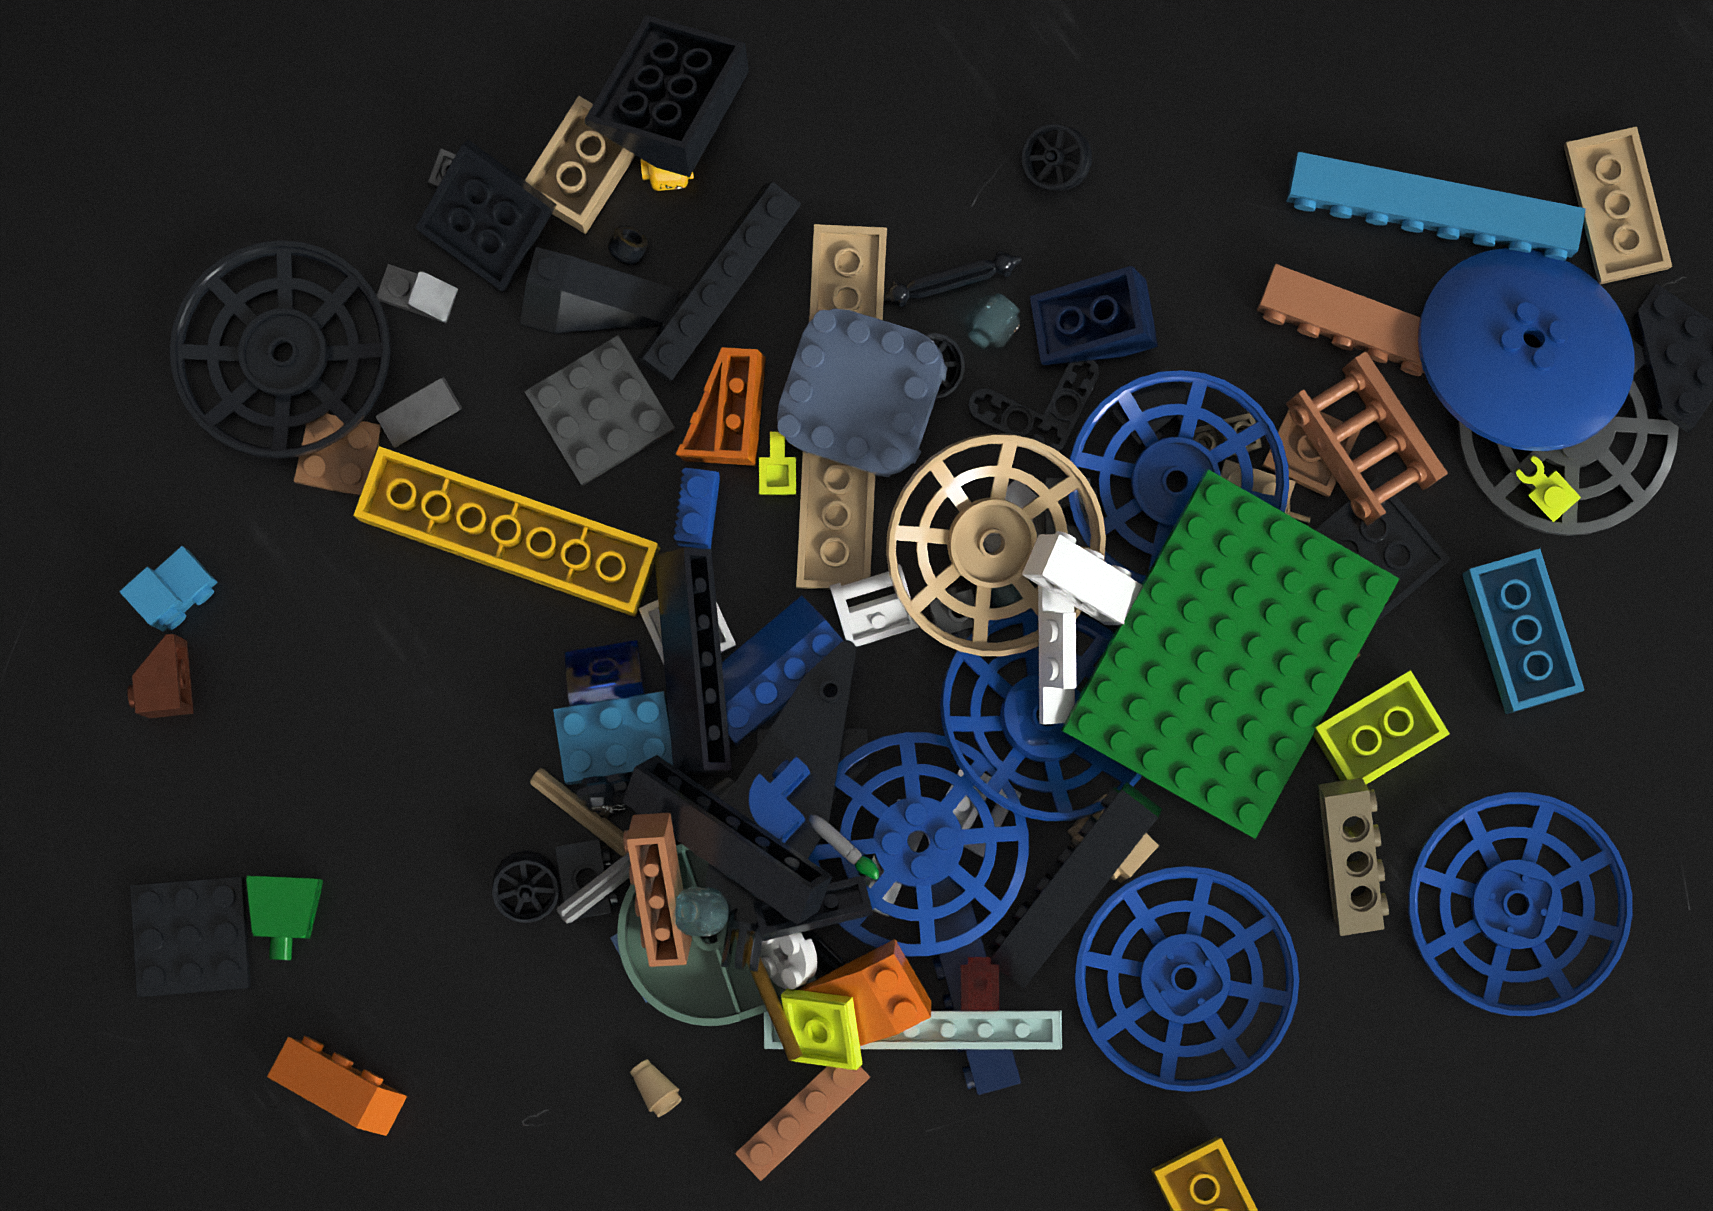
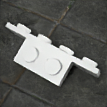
[1038,585,1076,724]

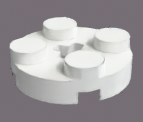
[760,932,817,990]

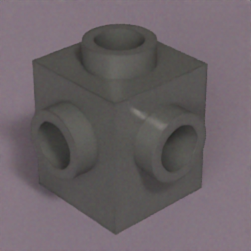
[928,586,975,639]

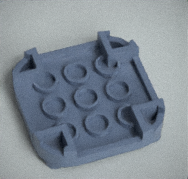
[777,308,947,477]

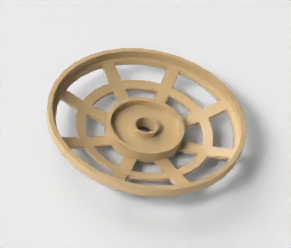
[886,433,1106,656]

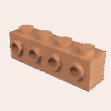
[623,813,692,967]

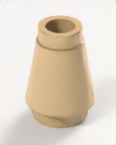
[630,1059,682,1117]

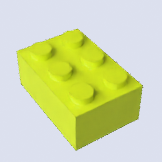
[1313,670,1450,784]

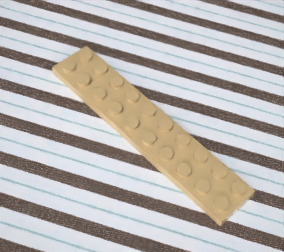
[796,224,887,590]

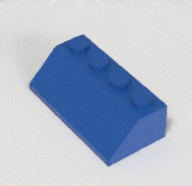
[722,595,843,746]

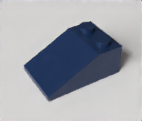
[1030,266,1158,365]

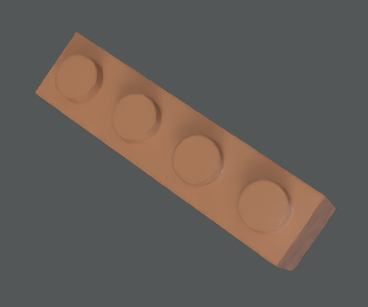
[735,1066,870,1181]

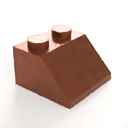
[128,634,194,718]

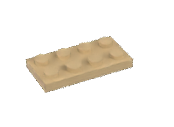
[1563,126,1672,284]

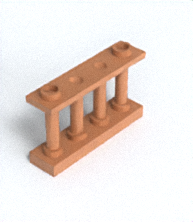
[1286,351,1448,526]

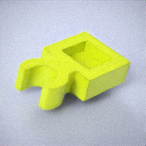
[1515,455,1581,522]

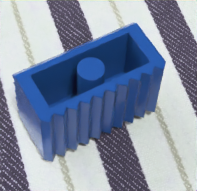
[673,468,720,549]

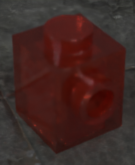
[960,957,999,1010]

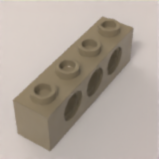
[1318,778,1389,936]

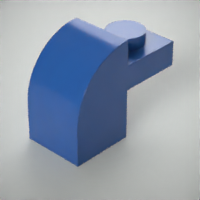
[749,756,810,842]

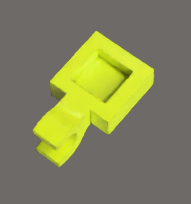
[759,432,796,495]

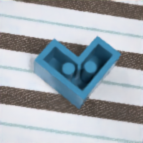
[119,546,218,631]

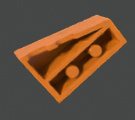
[676,347,766,466]
[267,1036,407,1136]

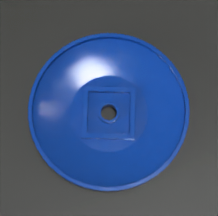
[1418,248,1634,451]

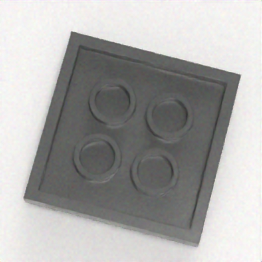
[524,335,676,486]

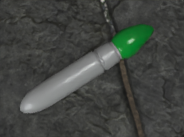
[809,815,879,880]

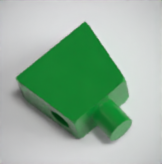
[246,876,323,960]

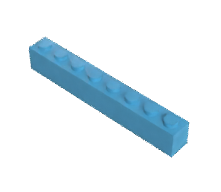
[1286,152,1586,261]

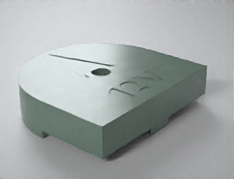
[617,844,817,1026]

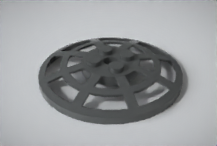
[1458,334,1679,536]

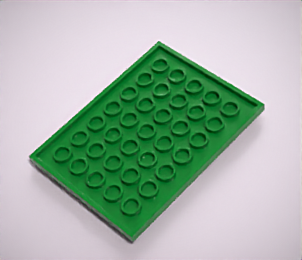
[1061,469,1400,839]

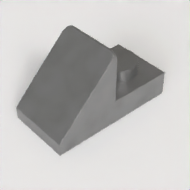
[377,264,458,323]

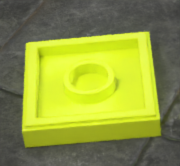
[781,988,862,1070]

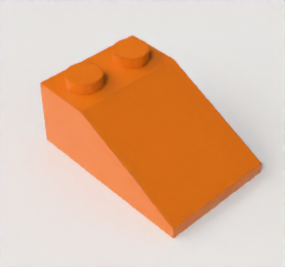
[797,939,932,1046]

